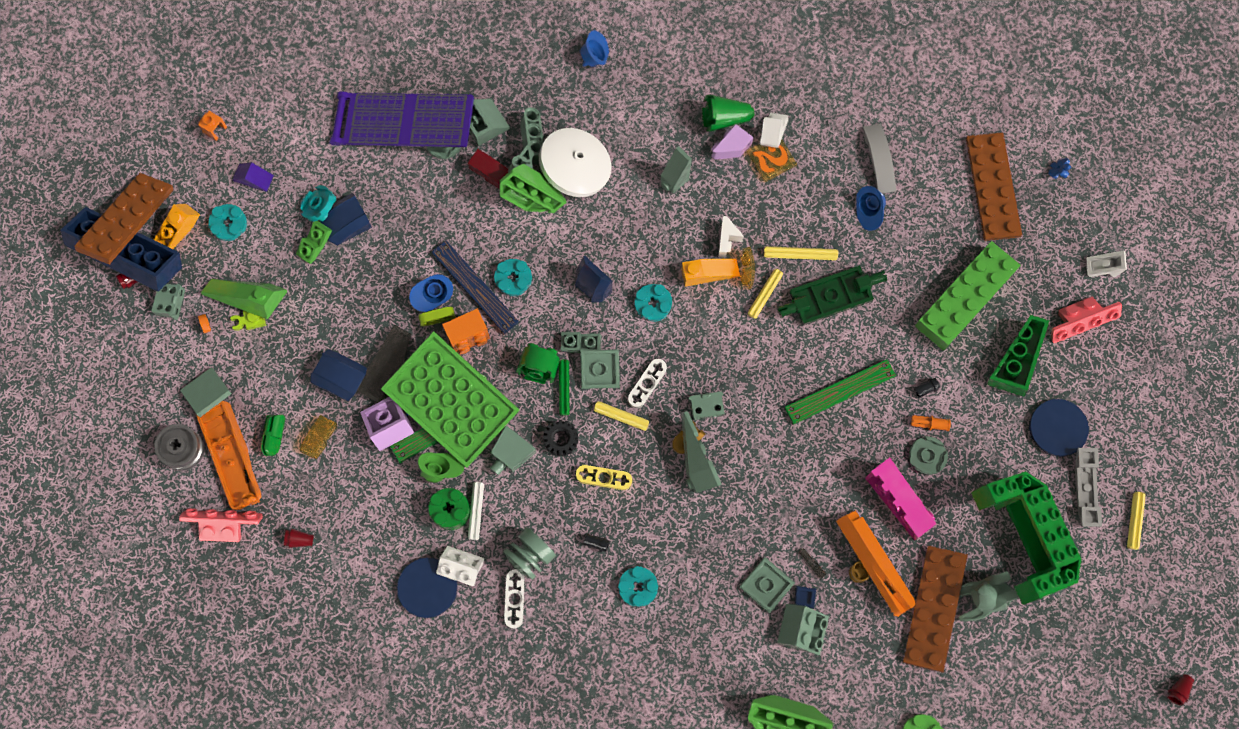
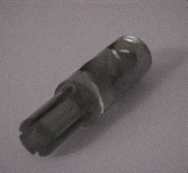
[798,548,827,580]

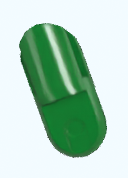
[260,415,286,456]

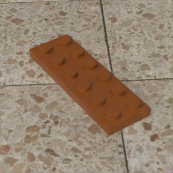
[966,132,1022,241]
[74,173,173,265]
[903,546,968,673]

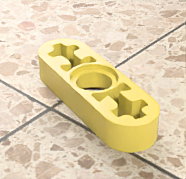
[576,465,632,490]

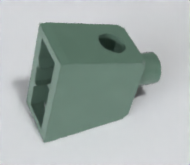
[490,426,536,476]

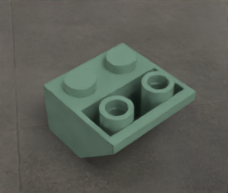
[469,99,510,147]
[777,603,829,655]

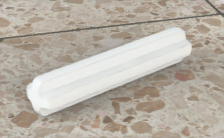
[468,482,484,540]

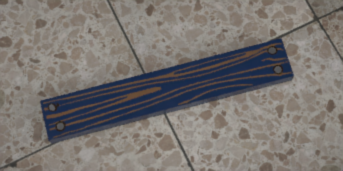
[432,240,519,335]

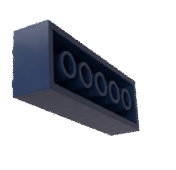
[60,207,182,292]

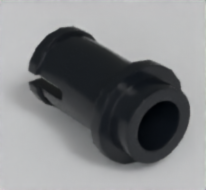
[914,378,940,398]
[583,533,610,553]

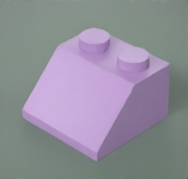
[360,397,414,451]

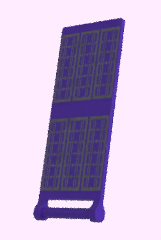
[329,91,474,147]

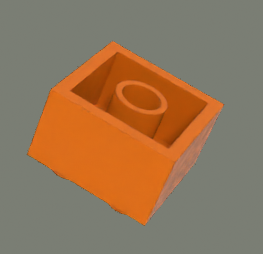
[442,308,490,354]

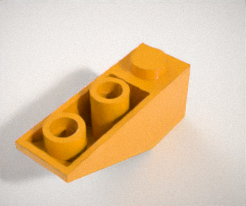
[154,204,200,249]

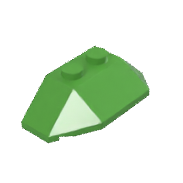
[499,164,567,213]
[748,695,833,729]

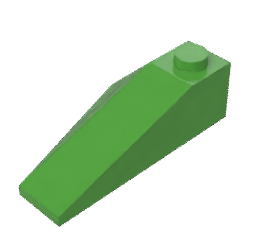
[201,279,287,319]

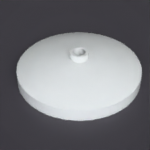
[539,128,611,197]

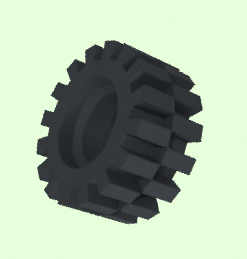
[543,420,579,457]

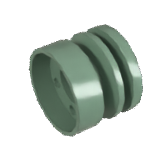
[503,527,556,580]

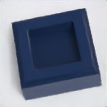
[794,586,816,609]

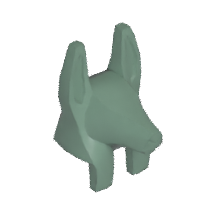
[959,571,1019,621]

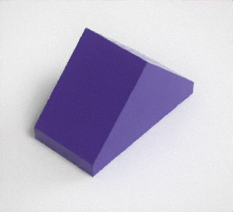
[232,162,274,192]

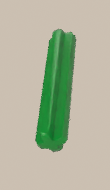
[559,359,570,416]

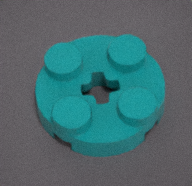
[300,185,336,221]
[208,204,247,241]
[494,259,532,296]
[635,284,672,322]
[618,566,658,607]

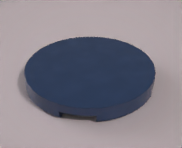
[1029,399,1089,457]
[397,558,458,618]

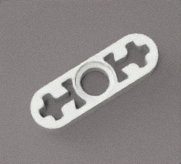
[628,359,667,409]
[504,569,525,629]

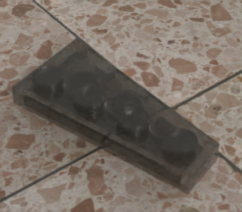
[356,325,411,403]

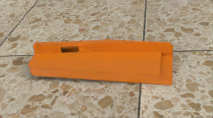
[196,401,261,510]
[836,510,916,617]

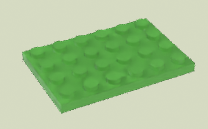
[381,331,520,468]

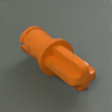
[911,415,951,431]

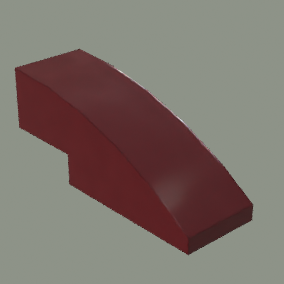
[468,149,508,188]

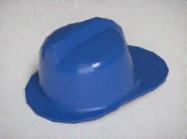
[580,30,609,67]
[856,186,886,231]
[409,274,453,312]

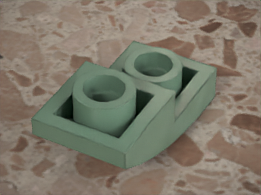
[561,332,602,353]

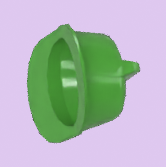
[418,452,465,483]

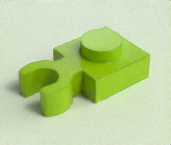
[230,311,267,331]

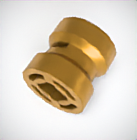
[849,561,870,583]

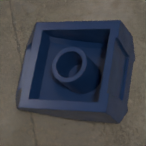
[318,193,372,246]
[575,256,612,303]
[311,349,367,401]

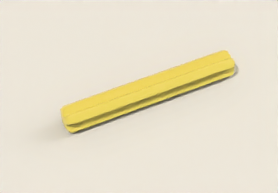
[764,246,838,260]

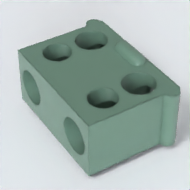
[151,284,185,320]
[688,392,725,420]

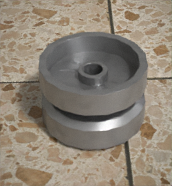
[154,424,205,471]

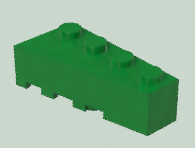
[987,315,1050,397]

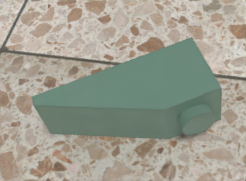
[660,146,692,194]

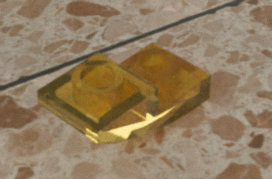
[740,247,755,290]
[299,415,337,459]

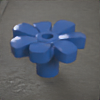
[1049,158,1071,179]

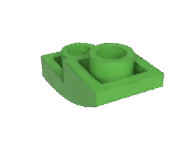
[296,221,332,264]

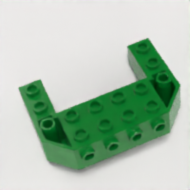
[971,471,1082,605]

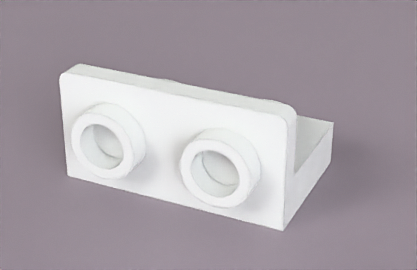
[436,546,485,586]

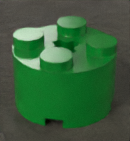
[517,343,560,384]
[429,488,471,531]

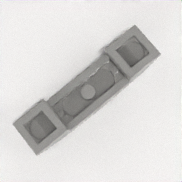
[862,124,896,194]
[1075,448,1102,527]

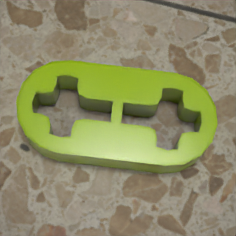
[418,307,456,327]

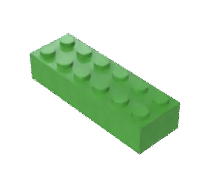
[915,241,1021,351]

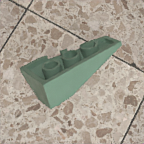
[681,411,722,493]

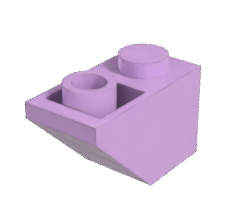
[712,125,753,159]

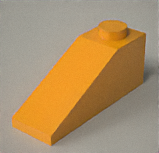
[681,259,740,287]

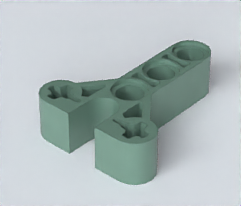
[508,107,544,175]

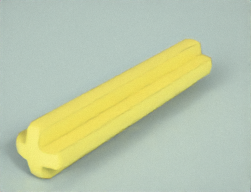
[748,269,783,319]
[594,401,649,431]
[1127,492,1145,550]

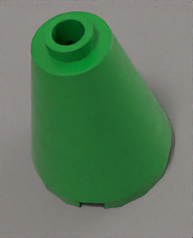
[702,94,754,132]

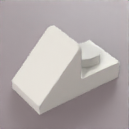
[760,113,788,148]
[718,216,744,258]
[1086,251,1127,277]

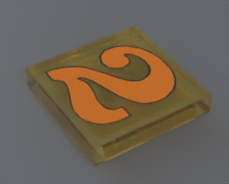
[746,139,797,183]

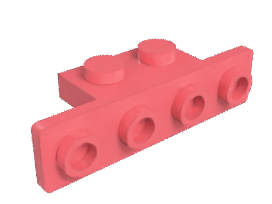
[1051,297,1122,343]
[179,508,263,542]

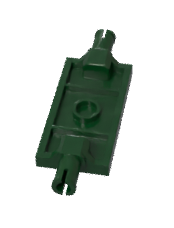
[777,265,887,326]

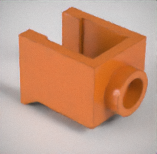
[198,111,227,141]

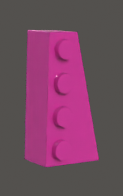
[865,458,936,540]

